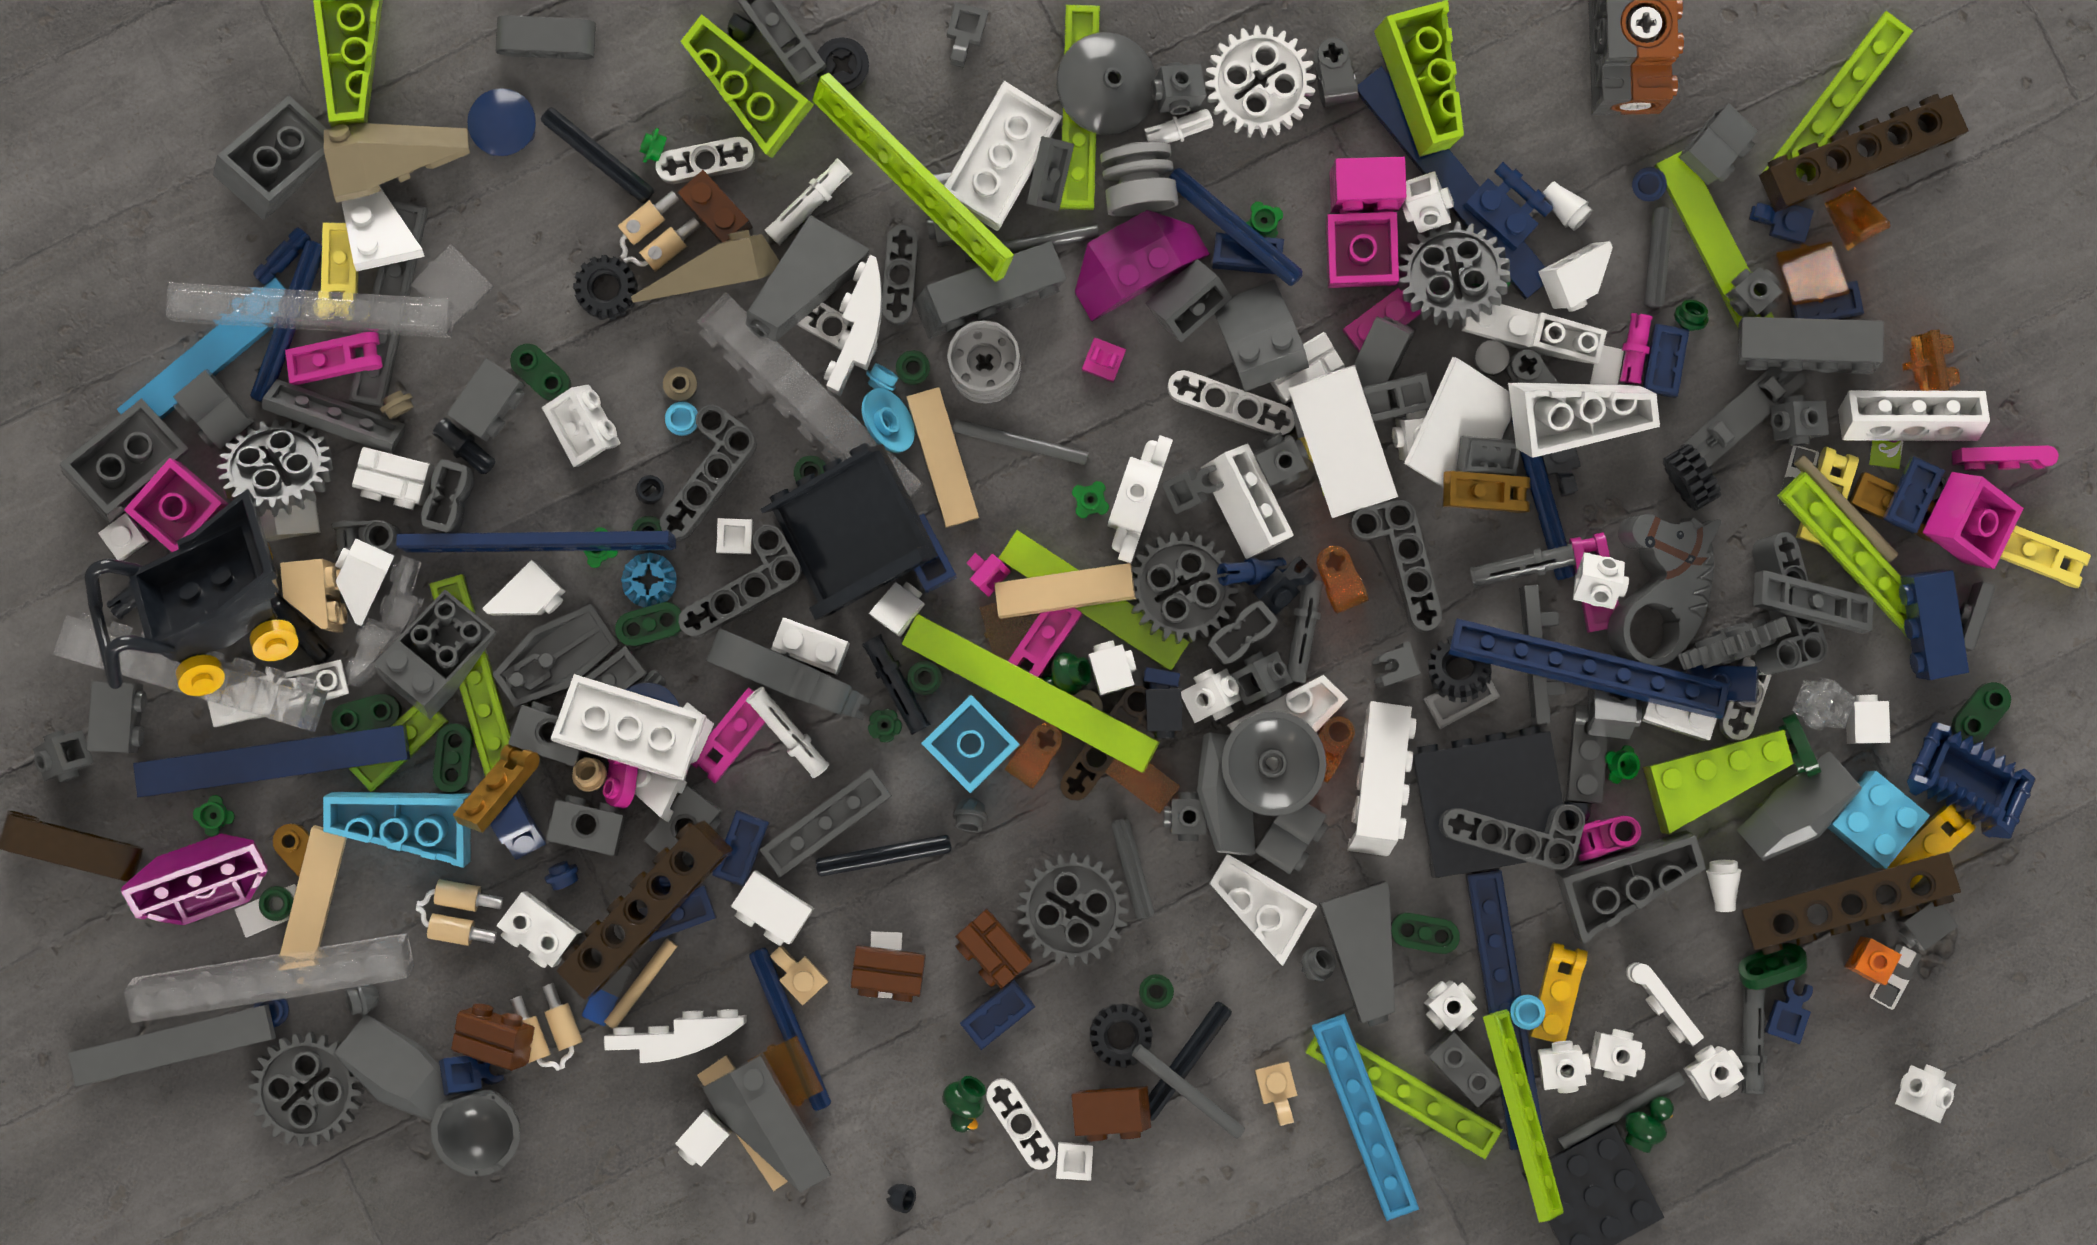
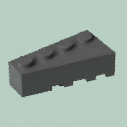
[1737,317,1884,375]
[1555,830,1706,944]

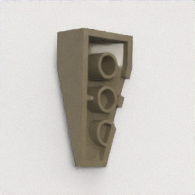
[324,123,470,203]
[631,230,780,303]

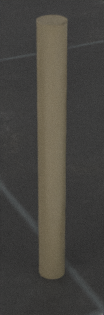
[1793,454,1899,563]

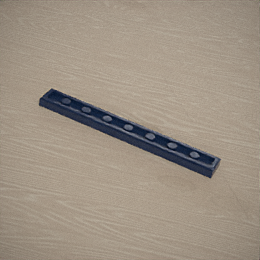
[1357,66,1546,300]
[396,531,676,553]
[1448,618,1729,719]
[133,725,410,798]
[1466,870,1545,1150]

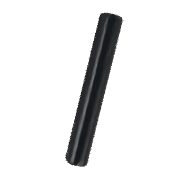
[541,107,654,203]
[815,835,952,877]
[1148,1001,1232,1121]

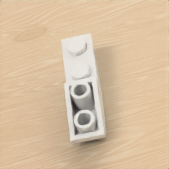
[824,255,882,396]
[1462,304,1607,365]
[206,659,349,727]
[604,1009,747,1063]

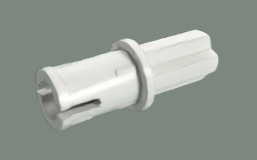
[1144,109,1213,143]

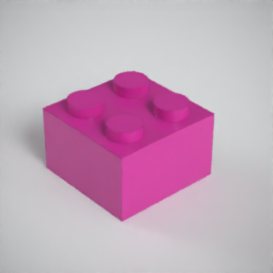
[1329,157,1407,214]
[1326,212,1399,288]
[124,458,228,552]
[1922,472,2024,569]

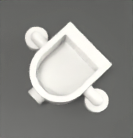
[1107,435,1173,564]

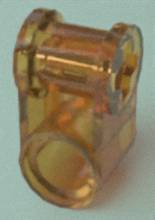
[1316,546,1369,614]
[1317,716,1355,783]
[1004,723,1063,789]

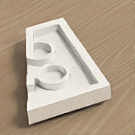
[342,187,425,272]
[1226,675,1348,771]
[635,702,714,823]
[1209,853,1317,966]

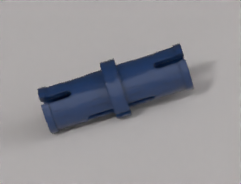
[1217,557,1287,586]

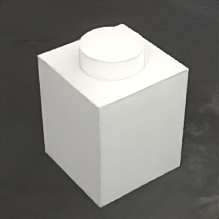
[1846,695,1890,744]
[675,1109,732,1167]

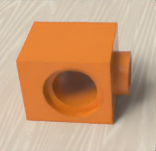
[1844,936,1902,986]

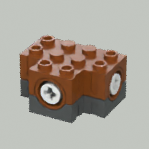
[1588,0,1684,115]

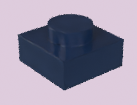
[1143,667,1180,689]

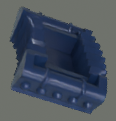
[1907,722,2035,839]

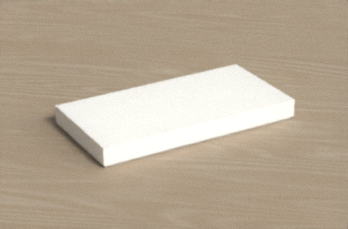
[944,81,1062,231]
[1288,365,1398,518]
[551,674,707,782]

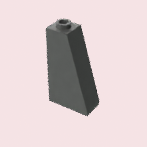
[745,215,870,342]
[1319,881,1395,1027]

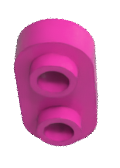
[603,759,638,809]

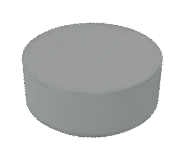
[1474,340,1510,376]

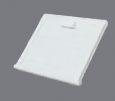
[1404,357,1512,488]

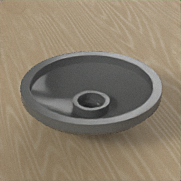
[1056,32,1156,135]
[1221,711,1326,816]

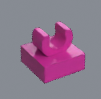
[1082,337,1126,383]
[966,553,1011,597]

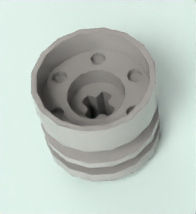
[1100,142,1179,217]
[947,320,1021,404]

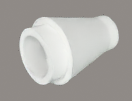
[1543,181,1593,231]
[1706,860,1741,912]

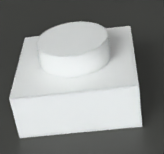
[98,513,149,561]
[716,518,753,555]
[1056,1142,1093,1181]

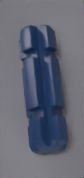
[253,227,311,286]

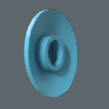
[862,388,915,453]

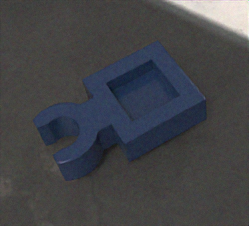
[1765,979,1813,1044]
[439,1056,504,1096]

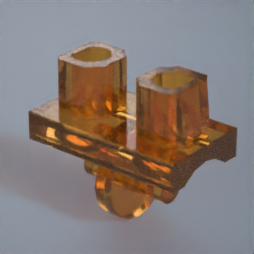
[1902,329,1960,391]

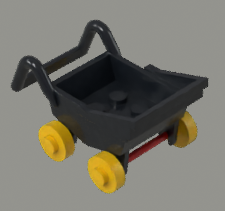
[84,488,299,696]

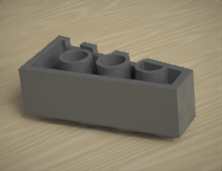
[914,241,1067,339]

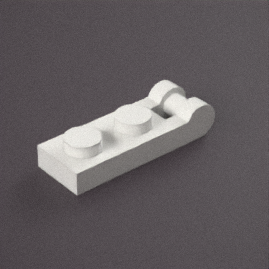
[1626,962,1704,1046]

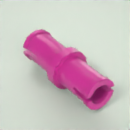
[1619,313,1653,385]

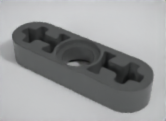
[882,225,919,325]

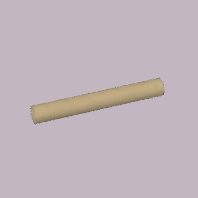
[604,938,678,1029]

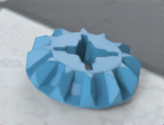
[621,552,677,607]

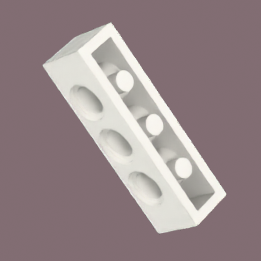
[1838,390,1990,441]

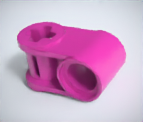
[1570,815,1641,861]

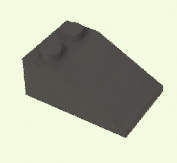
[213,96,327,220]
[1214,280,1309,392]
[60,398,189,524]

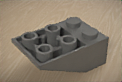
[373,590,496,719]

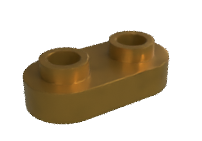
[273,824,310,877]

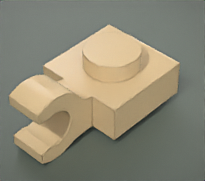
[770,945,828,1006]
[1255,1061,1297,1126]

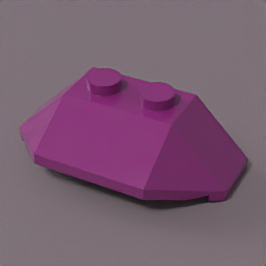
[1075,210,1210,322]
[121,833,268,925]

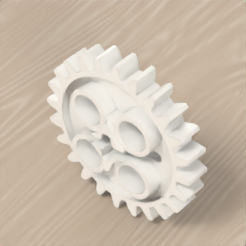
[1205,25,1316,138]

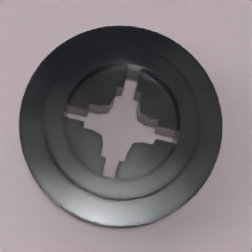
[816,37,869,92]

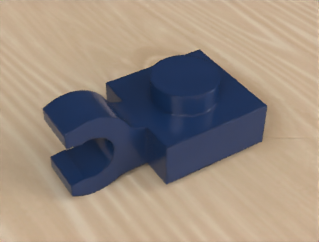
[1749,203,1814,245]

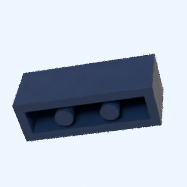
[1899,569,1969,680]

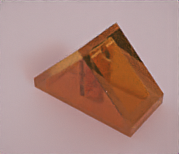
[1825,188,1891,250]

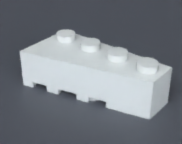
[1508,383,1660,458]
[1347,701,1416,856]

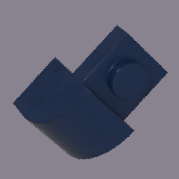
[490,790,546,860]

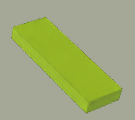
[349,706,449,792]

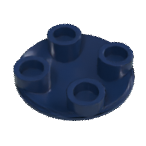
[467,88,536,156]

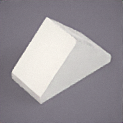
[260,499,321,541]

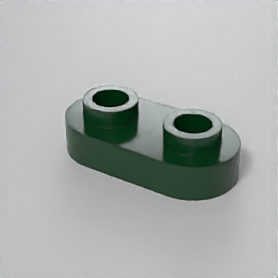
[510,344,571,402]
[615,602,682,647]
[1951,682,2011,743]
[331,694,402,734]
[1778,713,1822,777]
[433,723,473,793]
[1391,912,1460,954]
[1738,943,1808,990]

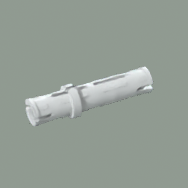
[764,158,852,246]
[746,687,829,778]

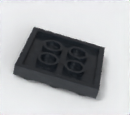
[1522,1124,1665,1245]

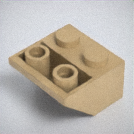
[280,559,347,633]

